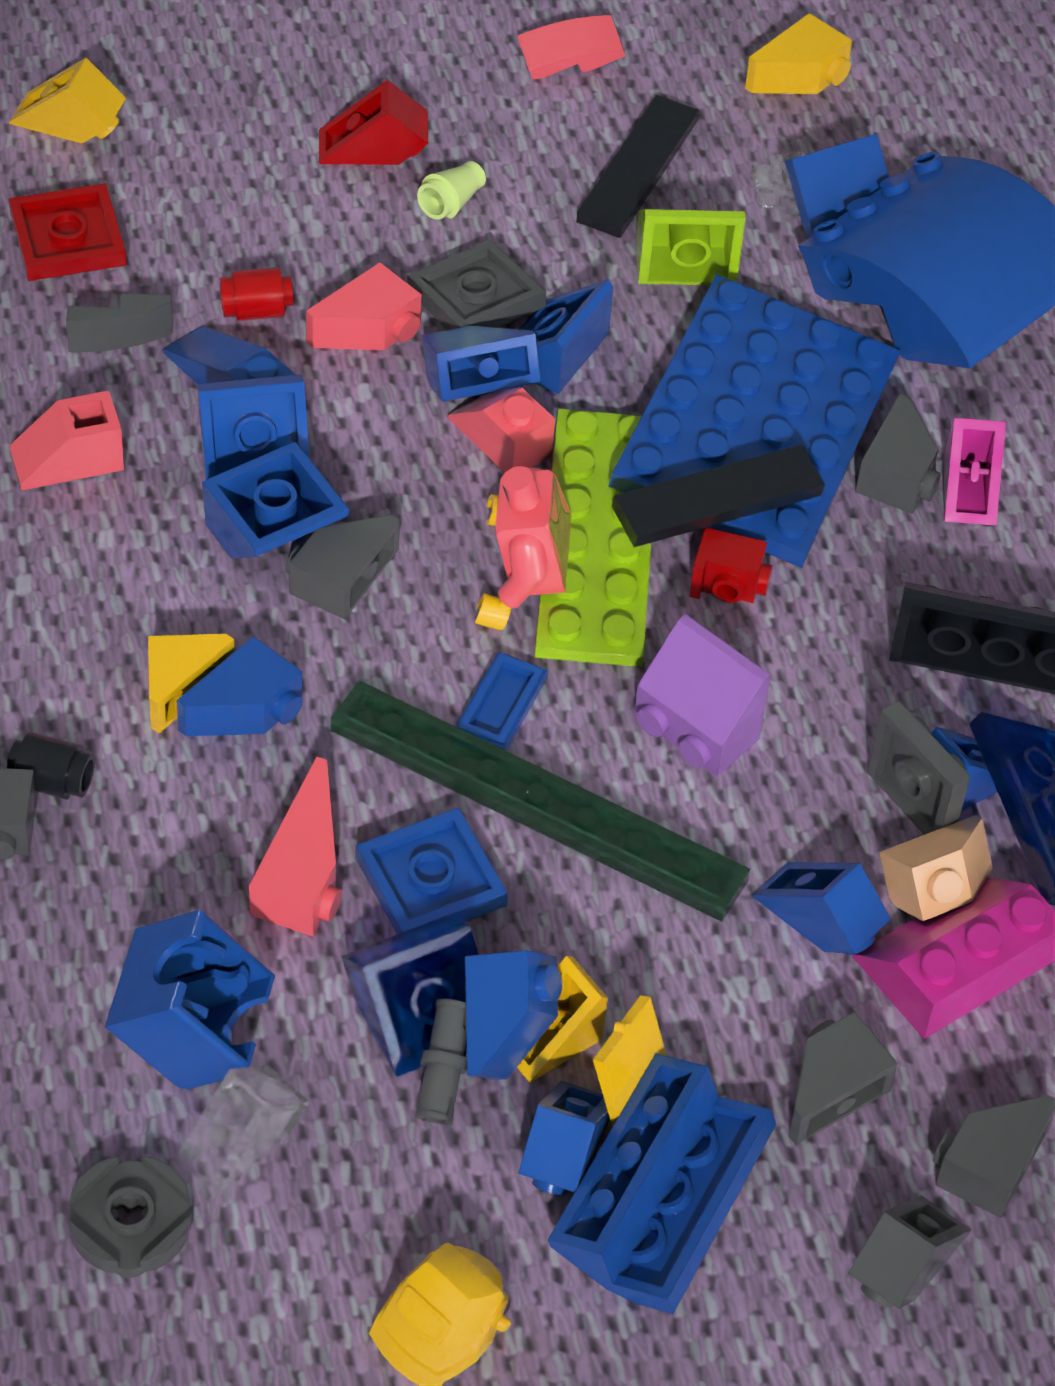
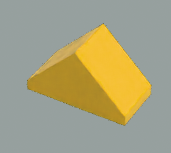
[148,634,235,733]
[517,956,608,1083]

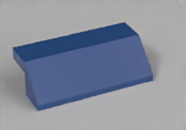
[548,1053,776,1314]

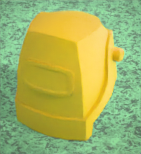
[369,1242,511,1386]

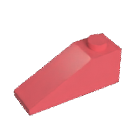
[249,757,342,937]

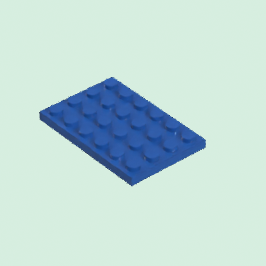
[609,274,901,568]

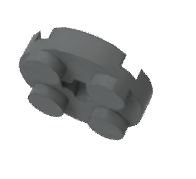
[68,1156,192,1278]

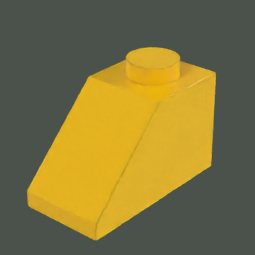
[745,13,852,94]
[8,57,126,143]

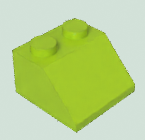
[636,209,746,285]

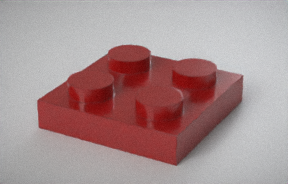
[9,183,127,281]

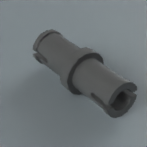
[415,999,467,1125]

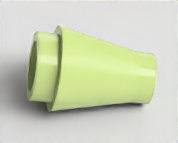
[417,161,486,220]

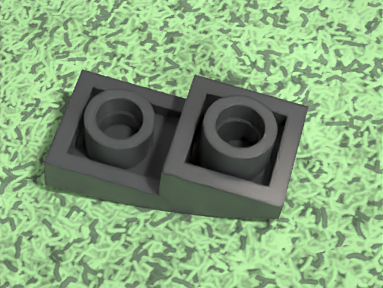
[66,293,173,352]

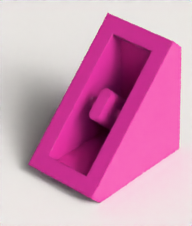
[943,417,1006,526]

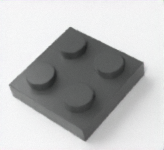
[407,240,546,330]
[868,700,970,835]

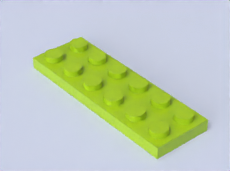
[535,408,651,667]

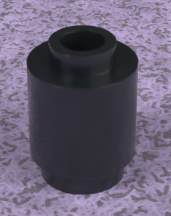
[7,732,95,800]

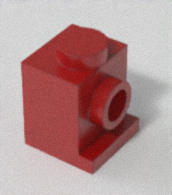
[689,528,773,603]

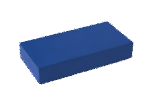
[453,651,548,756]

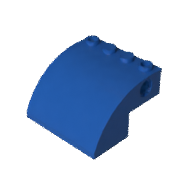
[798,152,1055,368]

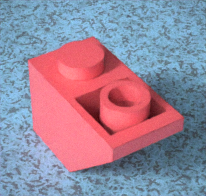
[9,390,124,491]

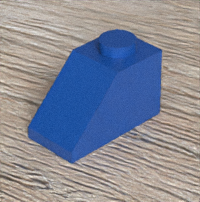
[421,326,541,402]
[177,636,303,736]
[752,862,891,955]
[465,950,562,1080]
[518,1080,610,1195]

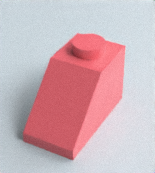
[306,262,422,350]
[448,388,555,472]

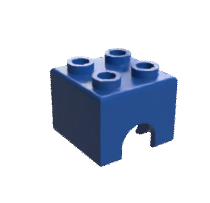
[105,910,275,1089]

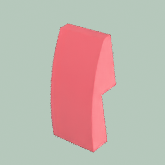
[517,15,626,80]

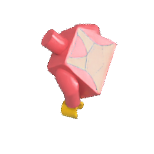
[475,466,572,630]

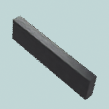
[576,95,699,238]
[611,445,825,547]

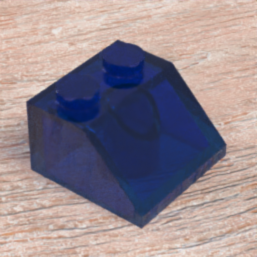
[341,916,479,1077]

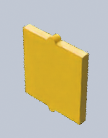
[593,995,667,1128]

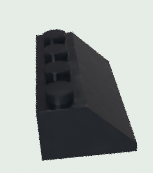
[889,582,1055,694]

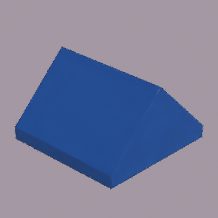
[518,279,613,394]

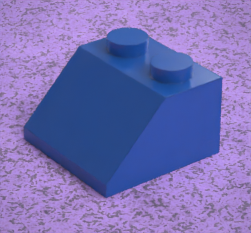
[202,442,349,559]

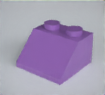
[634,614,771,777]

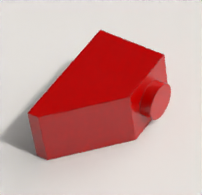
[319,79,429,165]

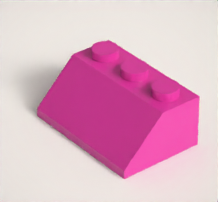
[852,877,1055,1039]

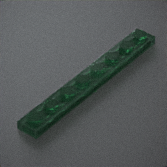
[331,680,750,922]

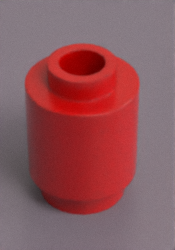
[219,267,294,321]

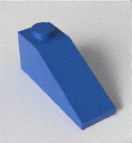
[162,326,295,384]

